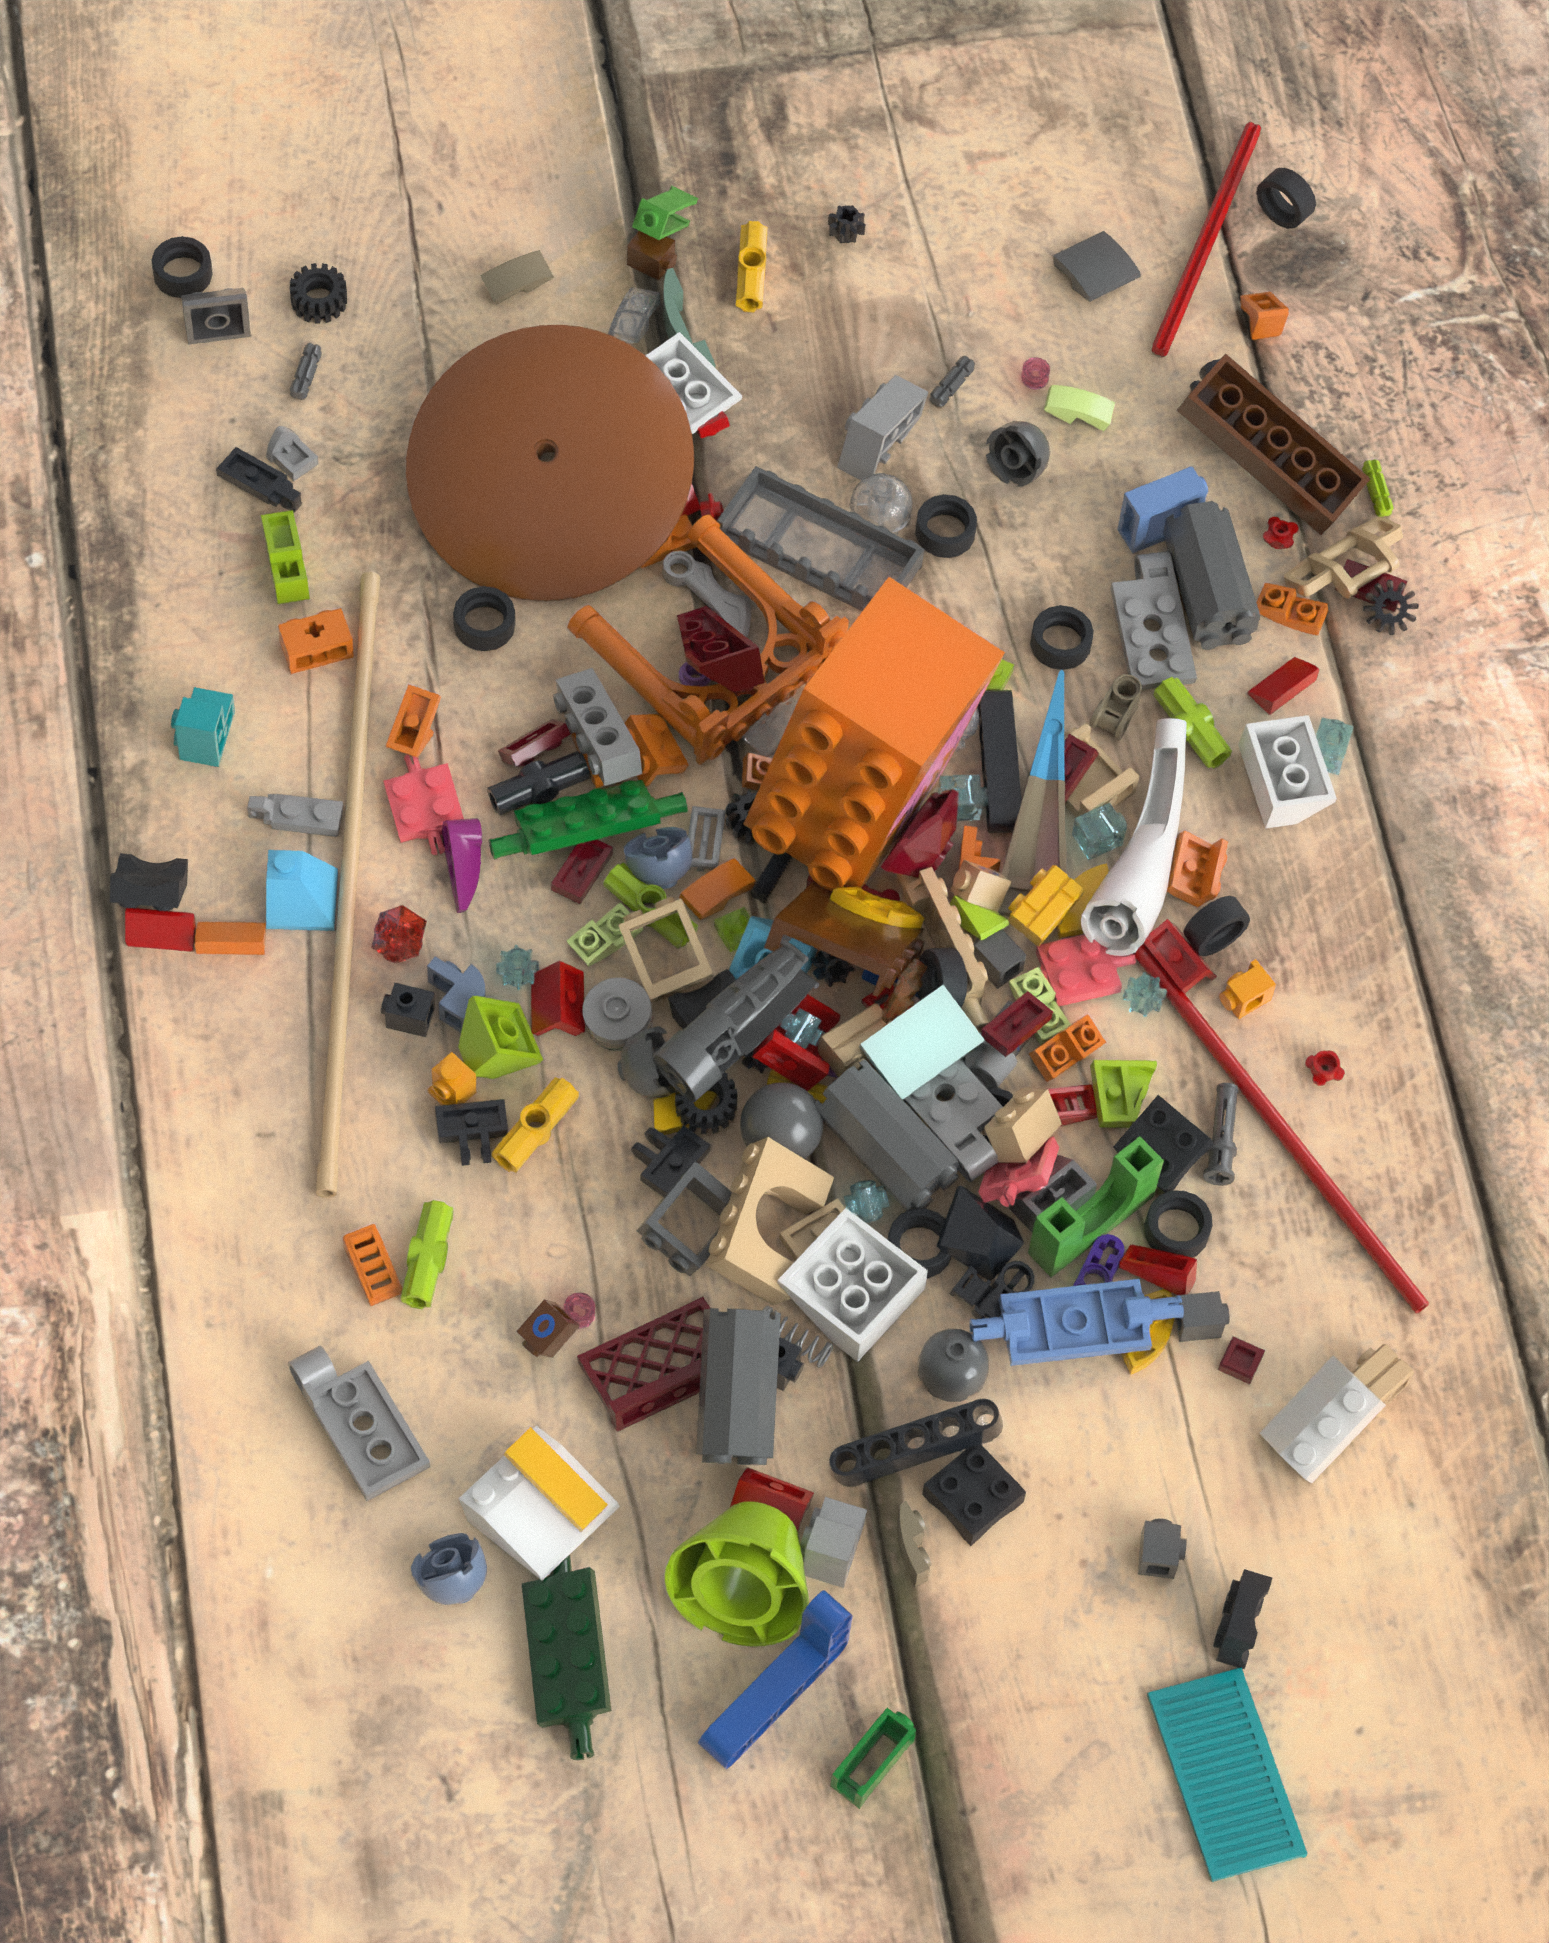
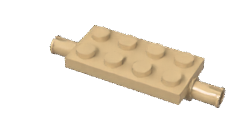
[896,867,989,1033]

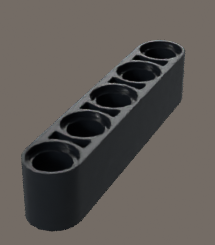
[977,690,1022,833]
[829,1399,1003,1487]

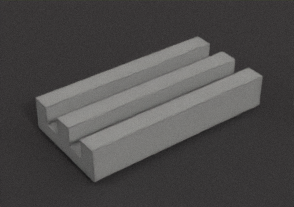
[688,806,725,872]

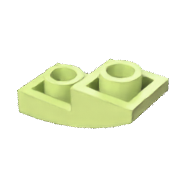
[1044,385,1115,431]
[567,902,644,967]
[1009,967,1071,1045]

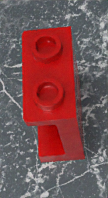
[752,994,841,1091]

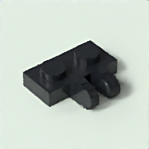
[435,1099,508,1166]
[631,1125,711,1197]

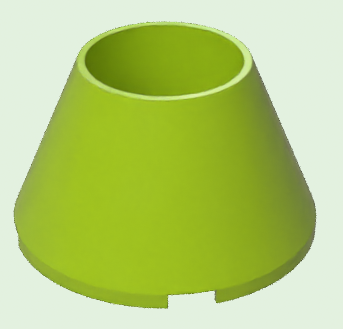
[665,1502,809,1647]

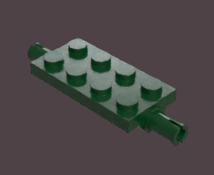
[522,1555,612,1760]

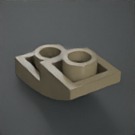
[480,250,554,305]
[897,1501,931,1587]

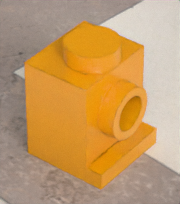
[1219,959,1276,1019]
[427,1052,477,1105]

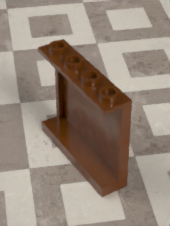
[764,881,925,997]

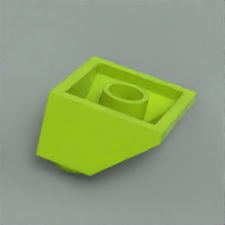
[458,995,543,1079]

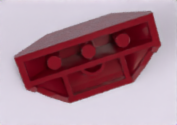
[881,789,959,878]

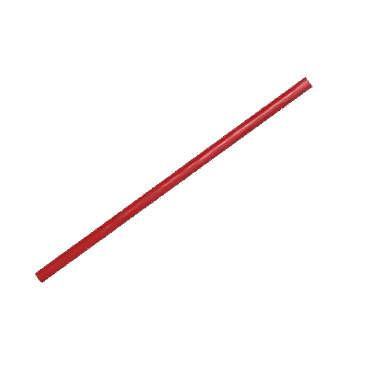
[1133,943,1429,1314]

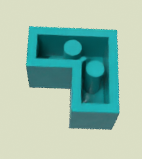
[171,687,235,767]

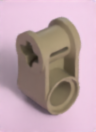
[1090,674,1142,740]

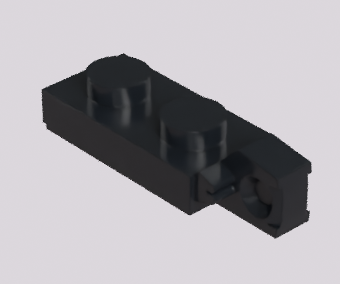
[216,447,302,513]

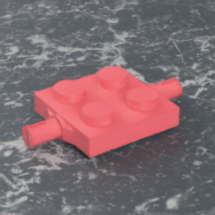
[383,755,464,855]
[1036,934,1136,1006]
[978,1136,1059,1207]

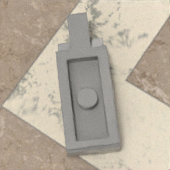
[247,794,344,837]

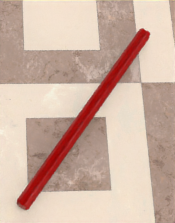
[1151,122,1261,357]

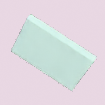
[859,985,984,1100]

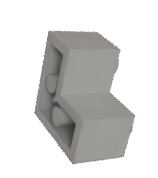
[800,1497,867,1588]

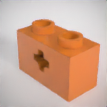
[278,608,354,674]

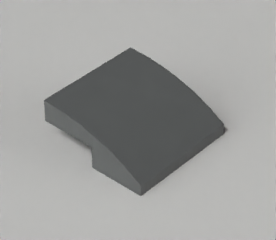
[1053,231,1141,302]

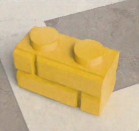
[1008,865,1085,946]

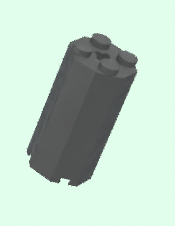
[1163,501,1260,650]
[814,1059,959,1211]
[696,1308,781,1466]

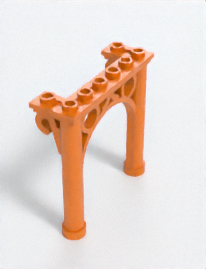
[567,514,849,765]

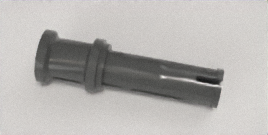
[1203,1083,1238,1186]

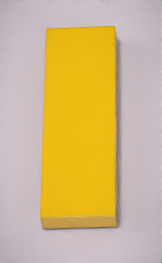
[503,1427,608,1532]

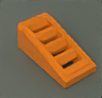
[343,1224,403,1306]

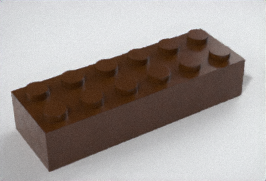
[1177,353,1370,535]

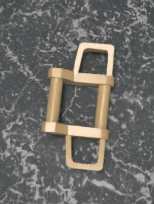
[1284,517,1403,599]

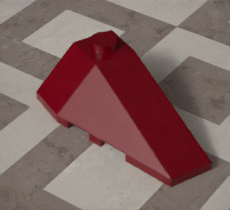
[677,606,765,693]

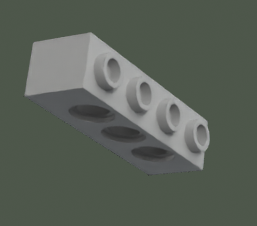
[553,668,642,786]

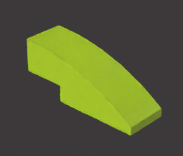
[261,510,310,604]

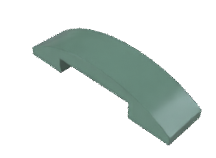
[663,268,716,367]

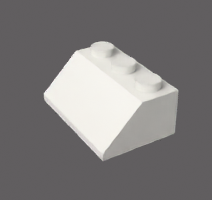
[1238,715,1337,829]
[1260,1356,1386,1483]

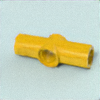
[736,221,768,312]
[492,1077,579,1173]

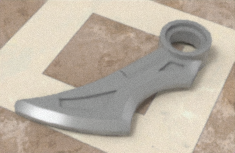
[662,551,751,637]

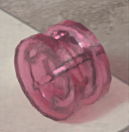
[1021,357,1050,390]
[563,1292,595,1329]

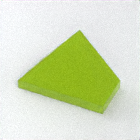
[949,895,1009,940]

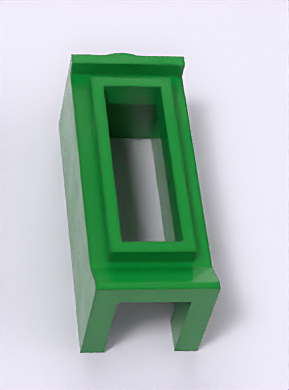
[830,1708,916,1809]

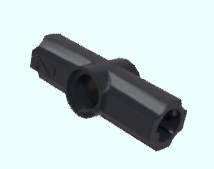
[487,751,590,815]

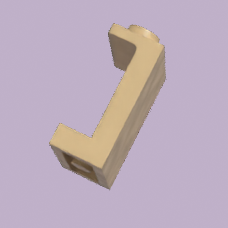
[1064,723,1139,827]

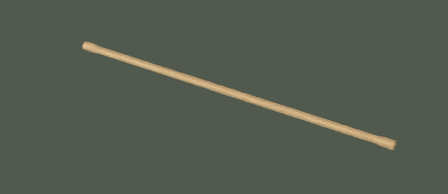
[316,572,380,1198]

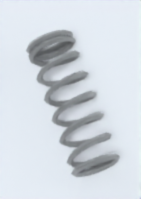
[763,1306,833,1368]

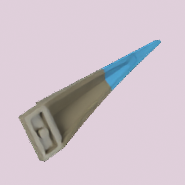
[998,670,1066,925]

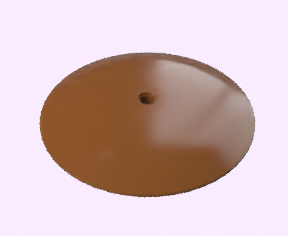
[406,325,694,601]

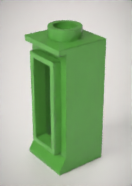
[632,186,698,240]

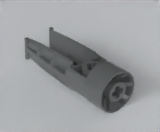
[652,939,819,1102]

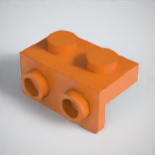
[624,714,689,786]
[1166,830,1228,908]

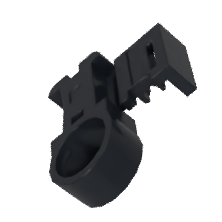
[949,1261,1035,1319]

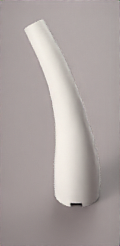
[1081,718,1186,956]

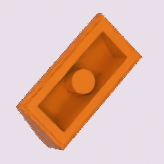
[195,922,266,955]

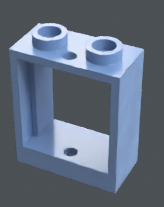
[1117,466,1208,553]

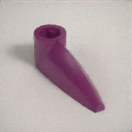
[442,818,482,913]

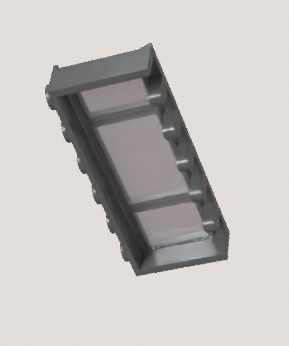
[717,466,924,611]

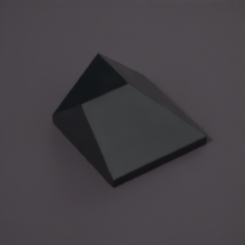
[936,1185,1024,1280]

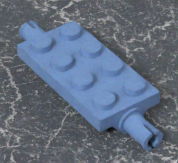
[969,1279,1184,1366]

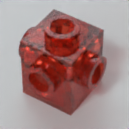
[371,905,427,963]

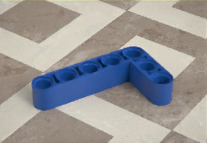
[698,1590,853,1769]

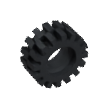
[290,263,347,324]
[675,1072,738,1135]

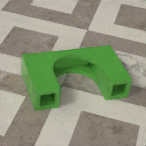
[1028,1136,1164,1278]

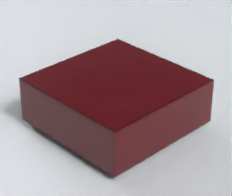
[1218,1336,1265,1384]

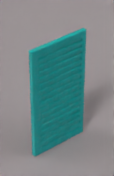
[1147,1667,1308,1882]

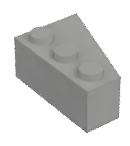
[837,375,928,485]

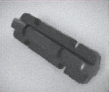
[290,343,322,400]
[930,356,975,407]

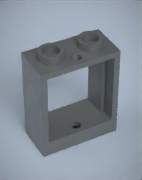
[636,1161,732,1276]

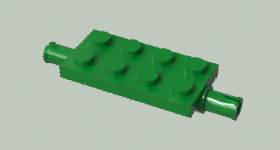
[489,780,688,860]

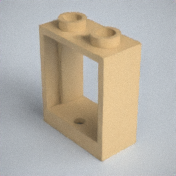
[618,897,714,1004]

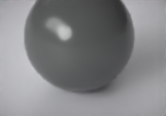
[740,1082,823,1159]

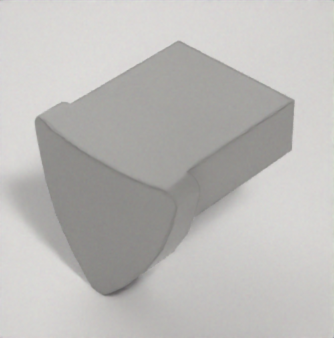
[266,426,318,481]

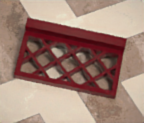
[577,1297,710,1432]

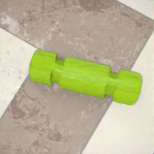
[1362,459,1394,517]

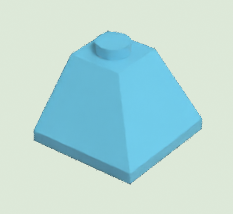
[266,850,338,931]
[729,916,818,980]

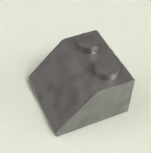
[181,288,251,345]

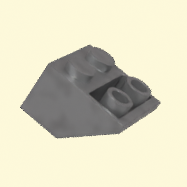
[1008,1154,1097,1232]

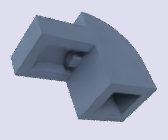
[427,956,486,1033]

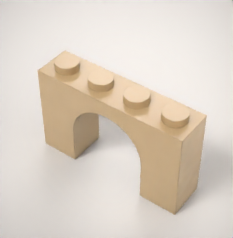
[706,1137,834,1305]

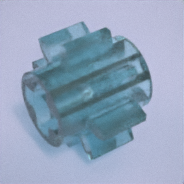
[496,945,539,990]
[1123,972,1167,1017]
[780,1008,825,1049]
[844,1180,889,1223]

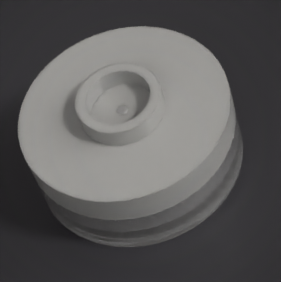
[583,978,653,1051]

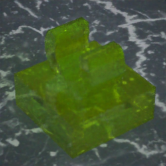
[714,907,750,952]

